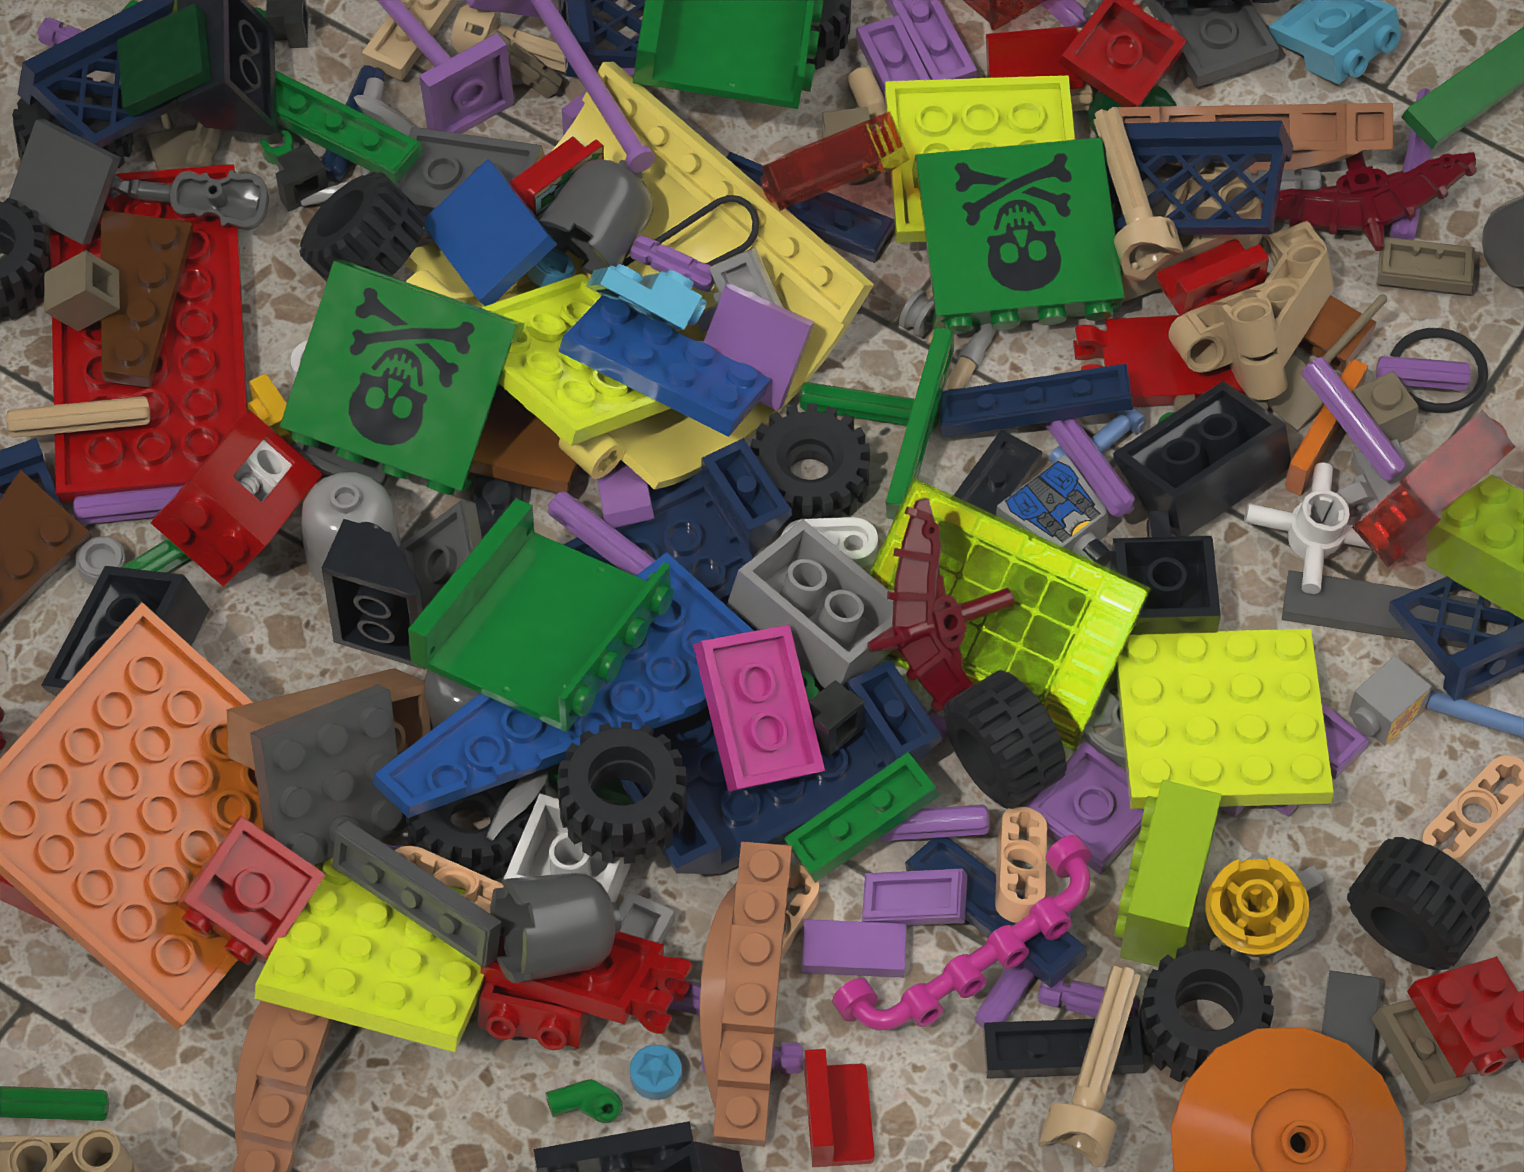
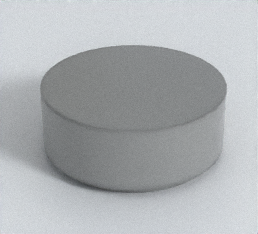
[76,536,127,586]

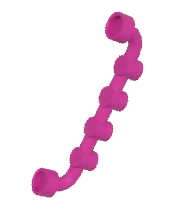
[832,834,1091,1031]

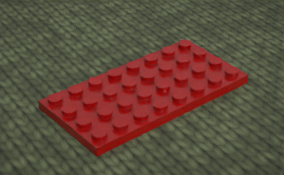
[50,164,248,503]

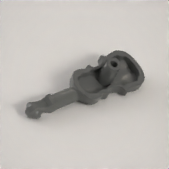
[108,170,269,230]

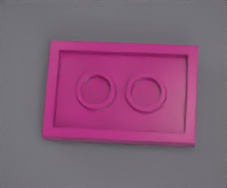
[693,624,825,792]

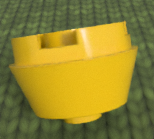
[1205,857,1309,957]

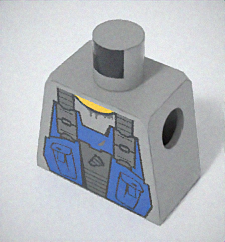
[996,455,1111,569]

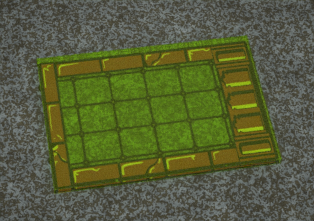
[869,477,1151,751]

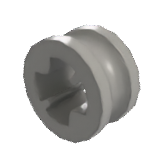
[899,289,935,337]

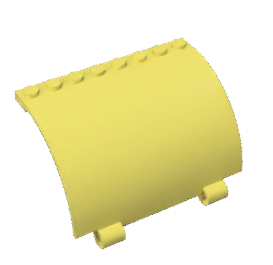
[404,62,874,490]

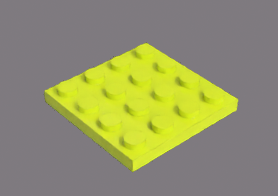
[885,75,1075,243]
[481,273,670,446]
[1115,629,1334,809]
[254,858,485,1052]

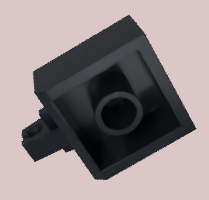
[1110,511,1221,635]

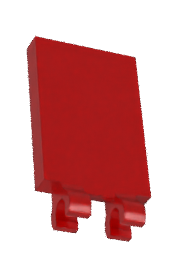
[1073,315,1246,407]
[480,932,692,1034]

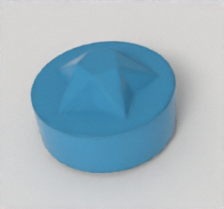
[527,248,575,287]
[630,1045,682,1100]

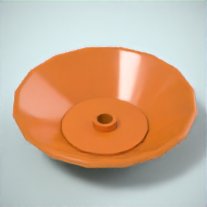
[1170,1027,1407,1172]

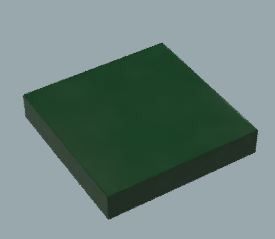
[117,3,211,117]

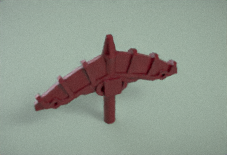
[1261,151,1477,251]
[867,498,1014,712]

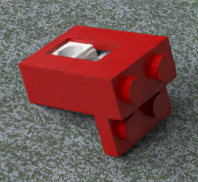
[150,410,323,587]

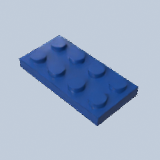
[558,295,771,437]

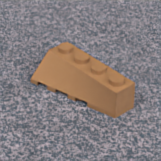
[227,668,430,770]

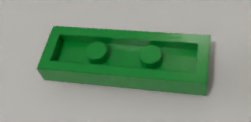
[784,752,940,883]

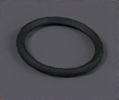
[1390,328,1488,413]

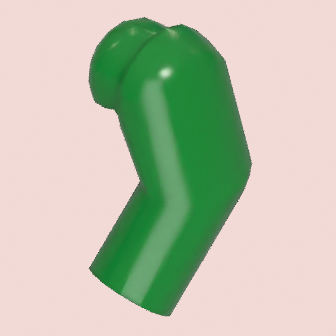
[545,1079,623,1123]

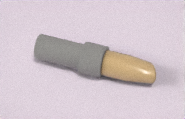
[945,324,997,390]

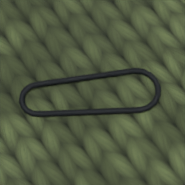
[622,195,759,266]

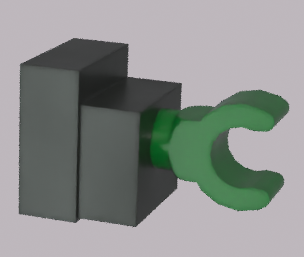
[254,0,309,48]
[260,129,329,212]
[801,670,865,756]

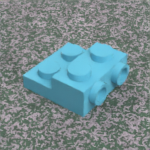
[1269,0,1401,85]
[586,264,707,331]

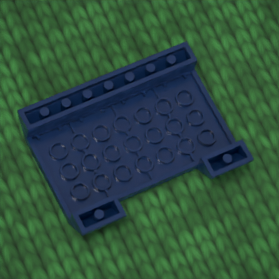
[563,438,941,874]

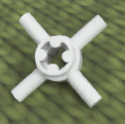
[1244,462,1391,594]

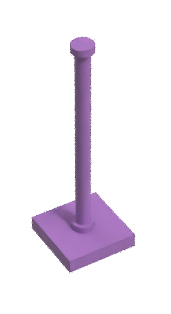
[377,0,514,134]
[465,0,655,173]

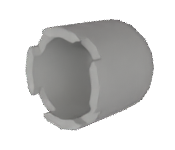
[301,472,401,585]

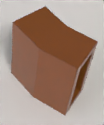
[1298,295,1377,373]

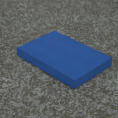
[424,159,557,306]

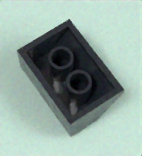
[176,0,277,135]
[1113,381,1291,537]
[321,519,425,670]
[41,566,210,696]

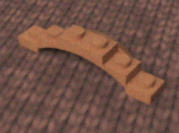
[1116,103,1393,174]
[700,842,792,1147]
[232,1001,334,1172]

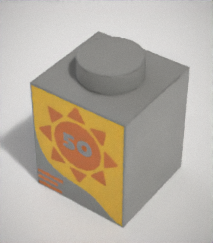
[1348,655,1432,746]

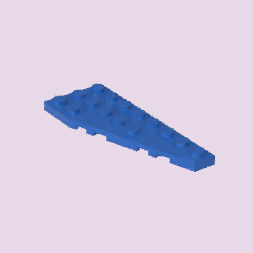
[373,552,754,818]

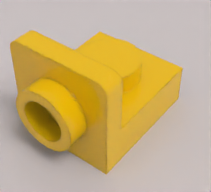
[248,373,294,445]

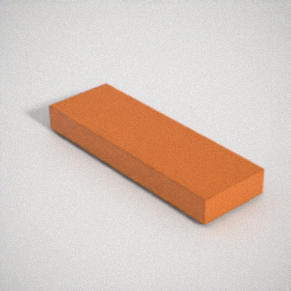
[1285,359,1368,496]

